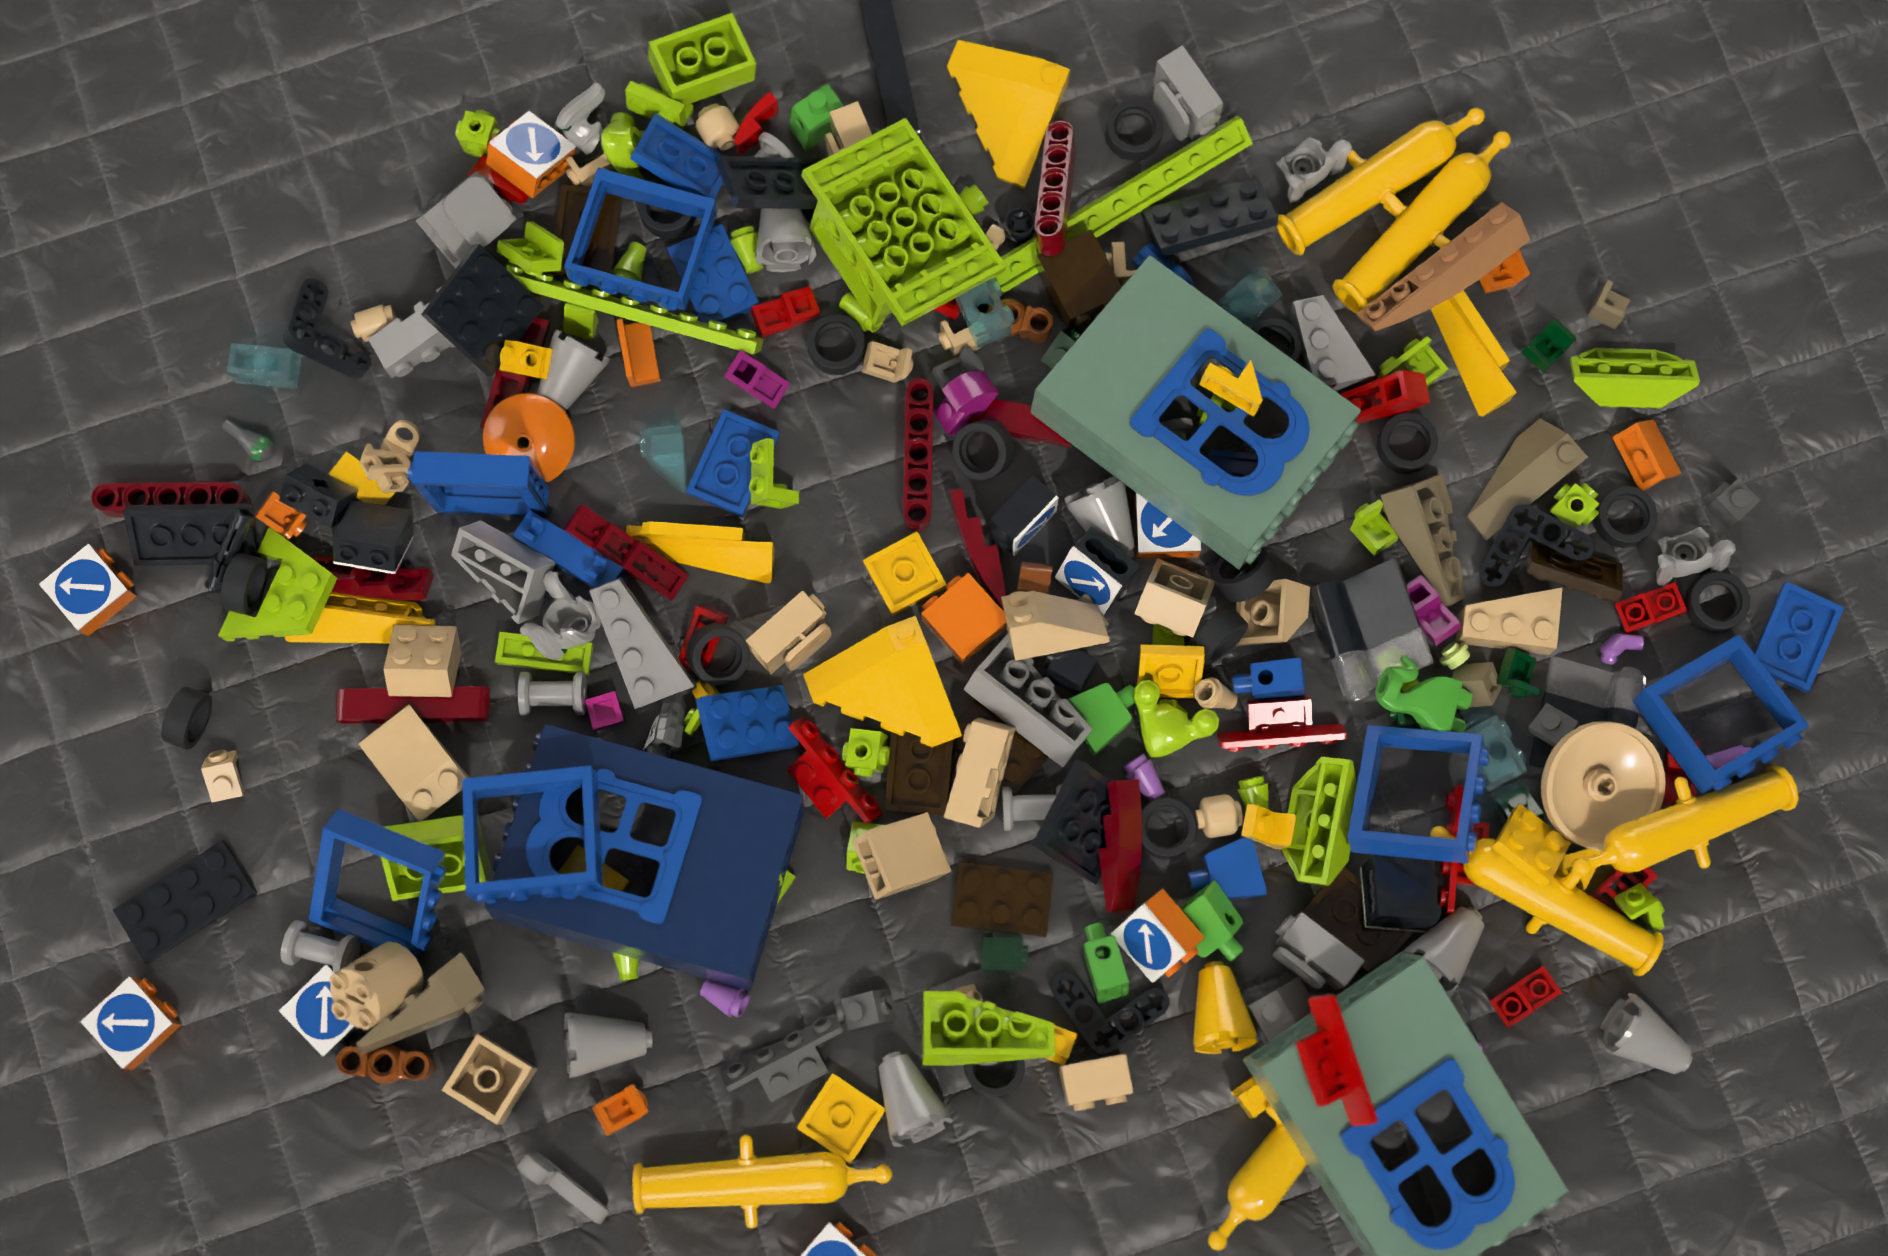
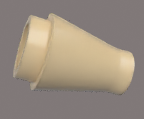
[1194,678,1238,710]

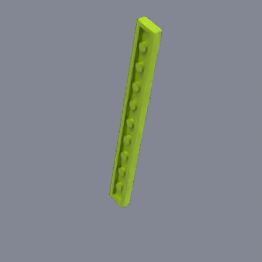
[988,116,1253,297]
[503,263,764,355]

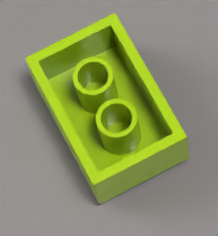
[648,13,756,105]
[380,813,490,901]

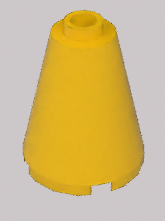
[1193,961,1257,1054]

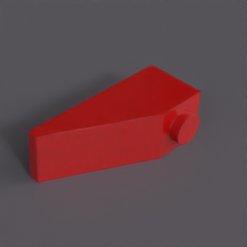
[1340,370,1430,423]

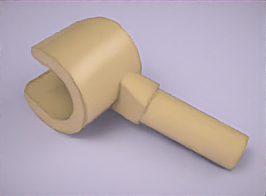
[986,224,1005,251]

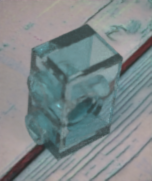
[955,278,1015,348]
[226,343,301,389]
[1464,715,1528,792]

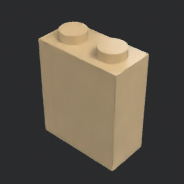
[852,812,951,900]

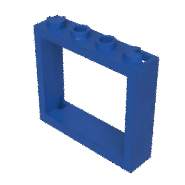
[564,168,718,311]
[408,451,549,517]
[1633,635,1810,794]
[1348,725,1489,864]
[462,766,603,904]
[308,809,446,959]

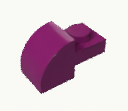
[723,350,790,409]
[933,371,999,435]
[1406,575,1461,646]

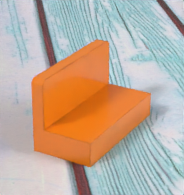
[616,318,661,387]
[1612,419,1681,491]

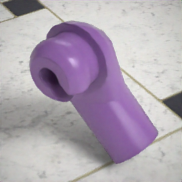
[1600,634,1644,664]

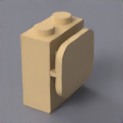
[825,101,872,156]
[746,590,832,674]

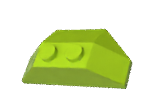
[1570,348,1700,408]
[1281,757,1357,886]

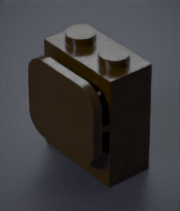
[1034,229,1122,328]

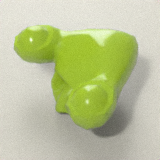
[601,112,644,180]
[1133,680,1219,758]

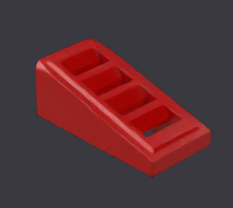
[678,605,729,671]
[1590,867,1658,913]

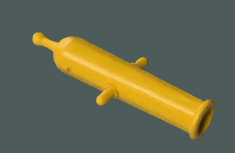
[1276,107,1485,256]
[1332,131,1511,314]
[1572,764,1799,876]
[1430,826,1664,976]
[1208,1104,1307,1250]
[632,1135,892,1229]

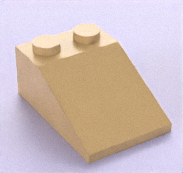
[1001,591,1109,661]
[358,704,469,821]

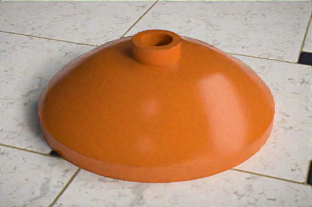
[483,393,575,483]

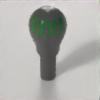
[222,419,274,462]

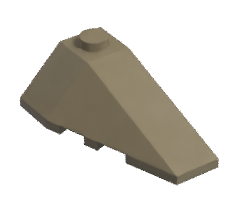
[1466,418,1588,541]
[1381,474,1466,607]
[357,952,485,1055]

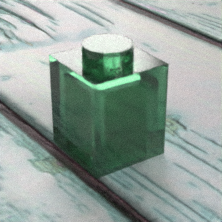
[982,937,1028,972]

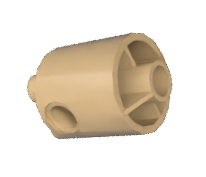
[330,942,424,1030]

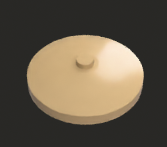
[1541,721,1665,850]

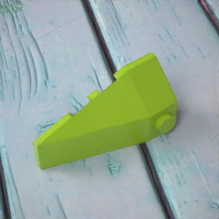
[922,991,1055,1066]

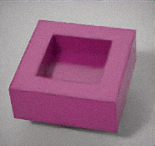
[585,691,625,731]

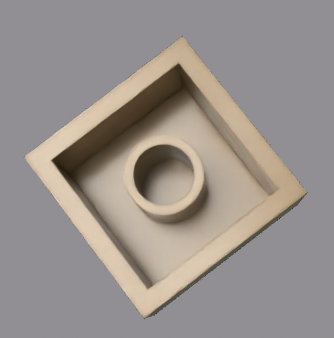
[1134,558,1215,637]
[383,625,461,697]
[442,1034,538,1125]
[1059,1054,1133,1111]

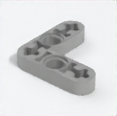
[516,1153,610,1225]

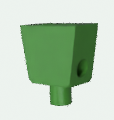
[789,84,844,152]
[1067,682,1135,756]
[1179,880,1244,961]
[1083,923,1129,1004]

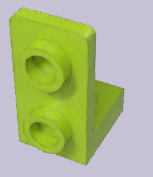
[749,438,799,509]

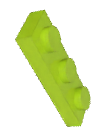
[495,632,594,675]

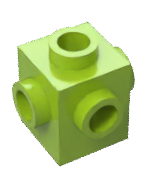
[456,110,502,157]
[1549,482,1599,529]
[842,728,890,777]

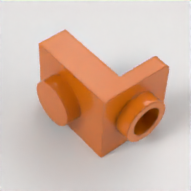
[1479,249,1530,293]
[255,491,307,539]
[592,1084,648,1136]

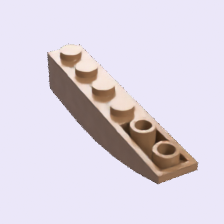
[1357,202,1530,331]

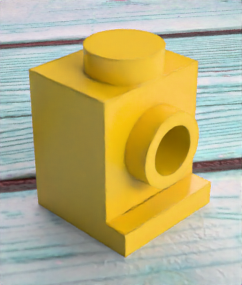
[499,340,553,379]
[1045,1025,1077,1066]
[1231,1076,1270,1119]

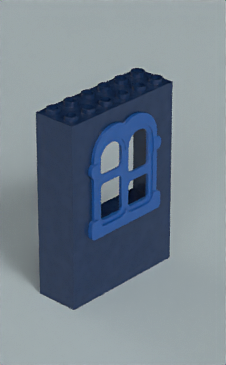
[484,724,805,991]

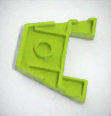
[218,528,337,641]

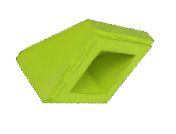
[563,303,599,340]

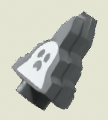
[641,692,687,759]

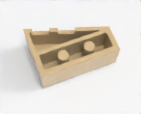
[1456,587,1563,655]
[943,717,1016,828]

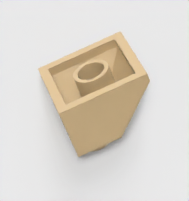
[1236,579,1310,646]

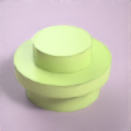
[1440,641,1470,670]

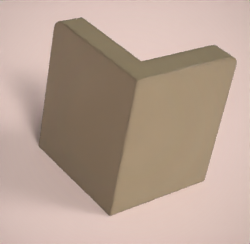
[1587,280,1630,329]
[1451,662,1502,707]

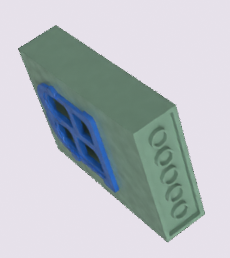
[1030,255,1361,569]
[1243,951,1568,1256]

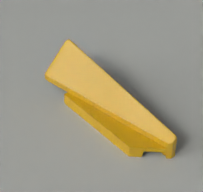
[1431,290,1517,417]
[626,521,775,584]
[285,592,436,644]

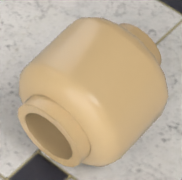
[696,104,740,151]
[1194,794,1243,838]

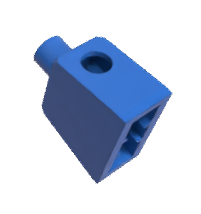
[1233,658,1306,700]
[1188,837,1268,900]

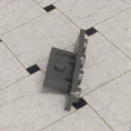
[721,1014,843,1102]

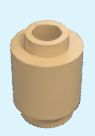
[351,304,397,342]

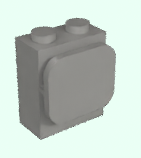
[1152,45,1223,141]
[416,171,516,269]
[1272,912,1365,990]

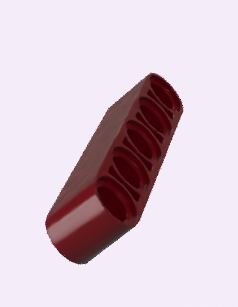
[1035,121,1076,256]
[903,378,934,532]
[91,482,251,518]
[336,686,490,724]

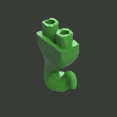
[1375,656,1473,733]

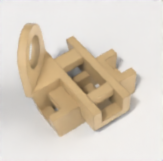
[359,420,420,493]

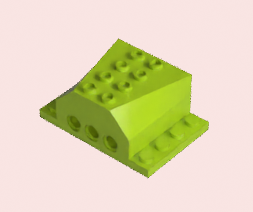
[801,118,1007,326]

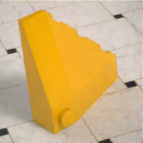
[947,40,1070,189]
[803,616,962,747]

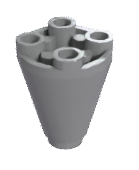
[1064,476,1135,558]

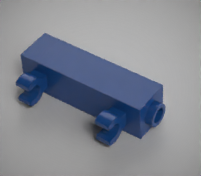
[512,510,627,588]

